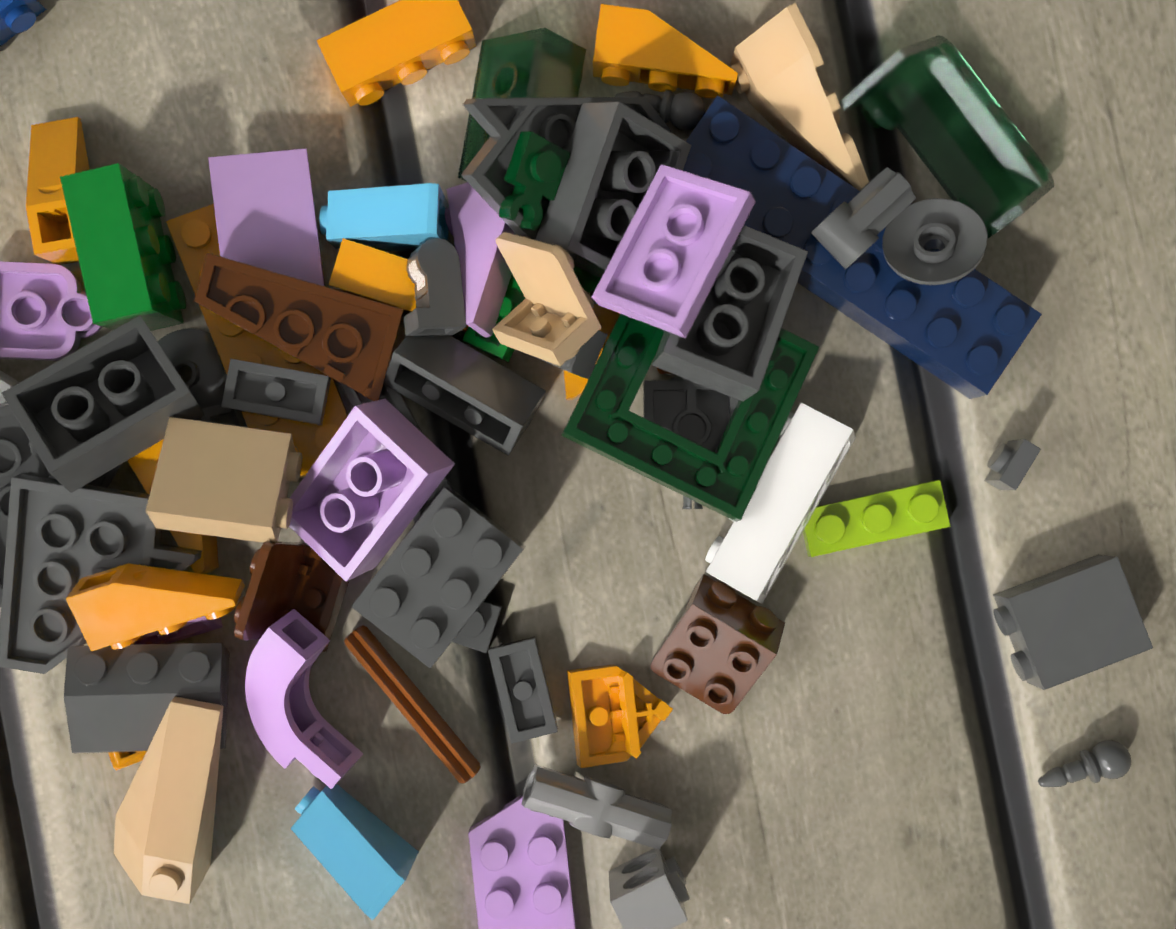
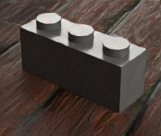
[383,336,546,456]

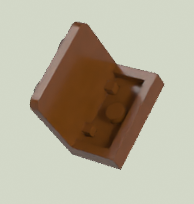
[234,541,349,652]
[650,574,785,714]

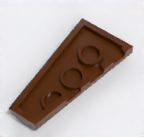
[194,253,403,401]

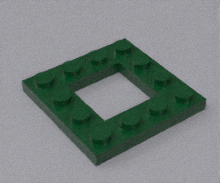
[561,314,819,522]

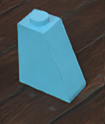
[319,183,449,252]
[291,784,419,920]

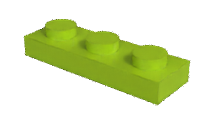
[803,480,951,557]

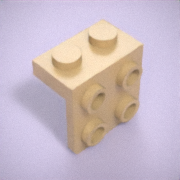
[492,232,602,366]

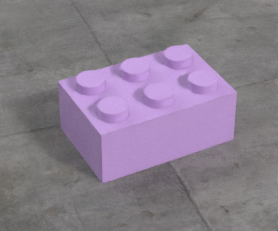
[289,399,455,582]

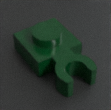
[499,131,571,231]

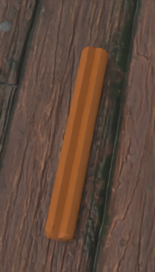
[344,625,481,784]

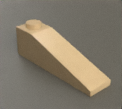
[730,3,869,191]
[114,696,224,904]

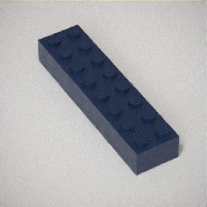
[683,95,1042,399]

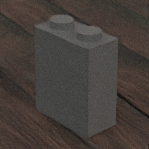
[993,554,1153,690]

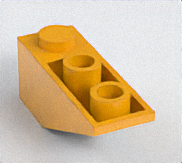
[593,4,738,99]
[26,117,90,265]
[66,563,245,651]

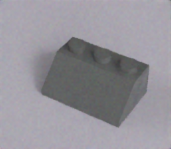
[64,643,230,754]

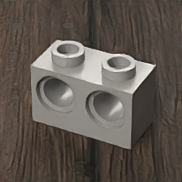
[608,848,690,929]

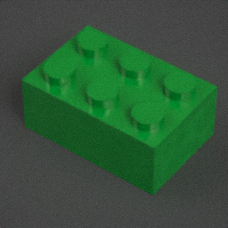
[60,163,186,331]

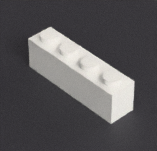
[705,403,856,604]

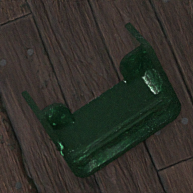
[839,35,1054,239]

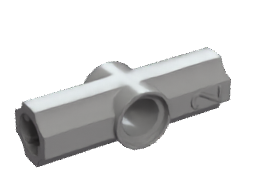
[522,764,672,850]

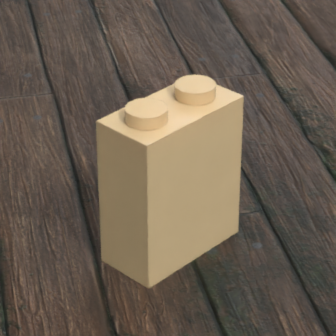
[146,417,302,543]

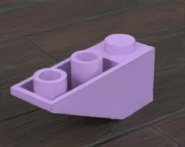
[445,182,516,338]

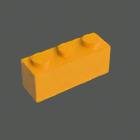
[316,0,476,107]

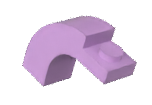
[245,609,363,789]

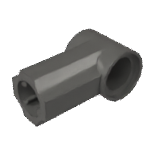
[811,167,916,269]

